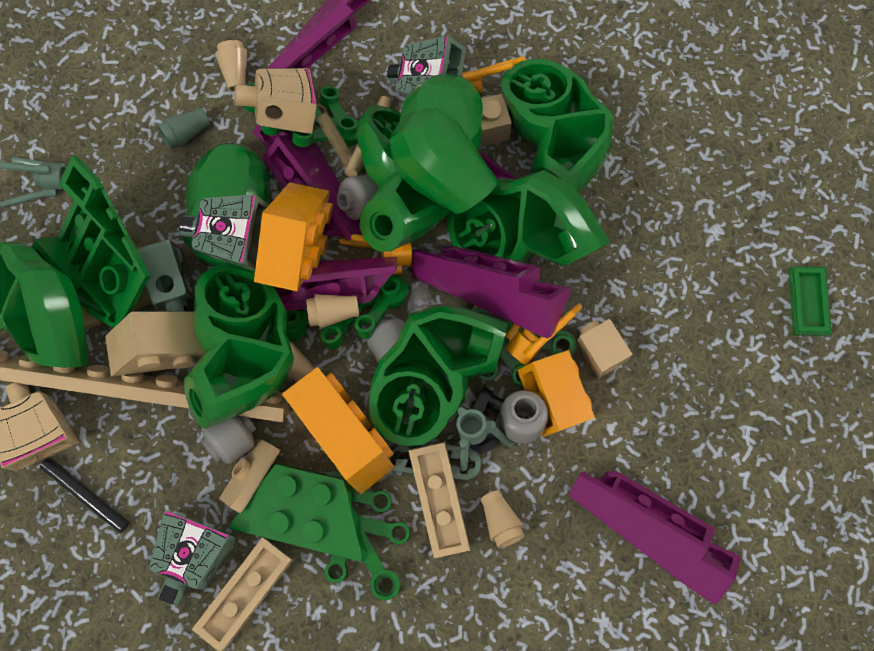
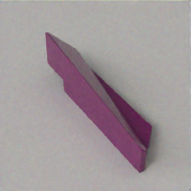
[267,0,370,69]
[253,125,362,240]
[411,246,571,338]
[275,257,398,311]
[569,471,741,605]

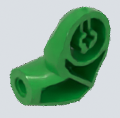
[501,59,614,193]
[389,73,498,214]
[357,105,451,252]
[183,143,272,267]
[447,170,611,267]
[0,241,88,368]
[184,263,294,429]
[369,304,508,446]

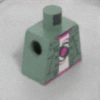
[387,36,466,97]
[179,194,269,271]
[137,239,195,312]
[149,510,236,606]

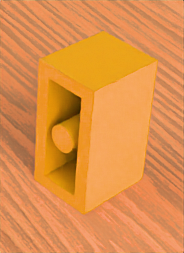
[517,350,595,437]

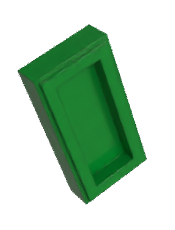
[788,267,832,336]

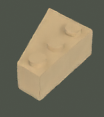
[105,312,205,377]

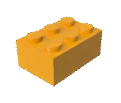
[254,182,333,291]
[282,367,395,494]

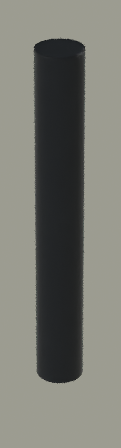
[40,457,130,534]

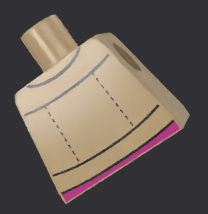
[234,68,317,134]
[0,383,79,472]

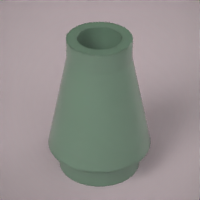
[157,108,210,149]

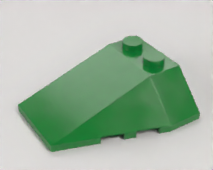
[31,156,151,328]

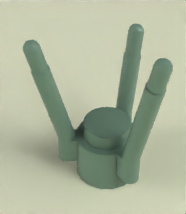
[0,157,66,208]
[456,407,514,471]

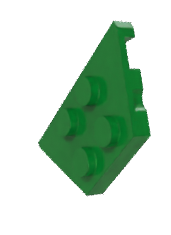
[229,464,366,562]

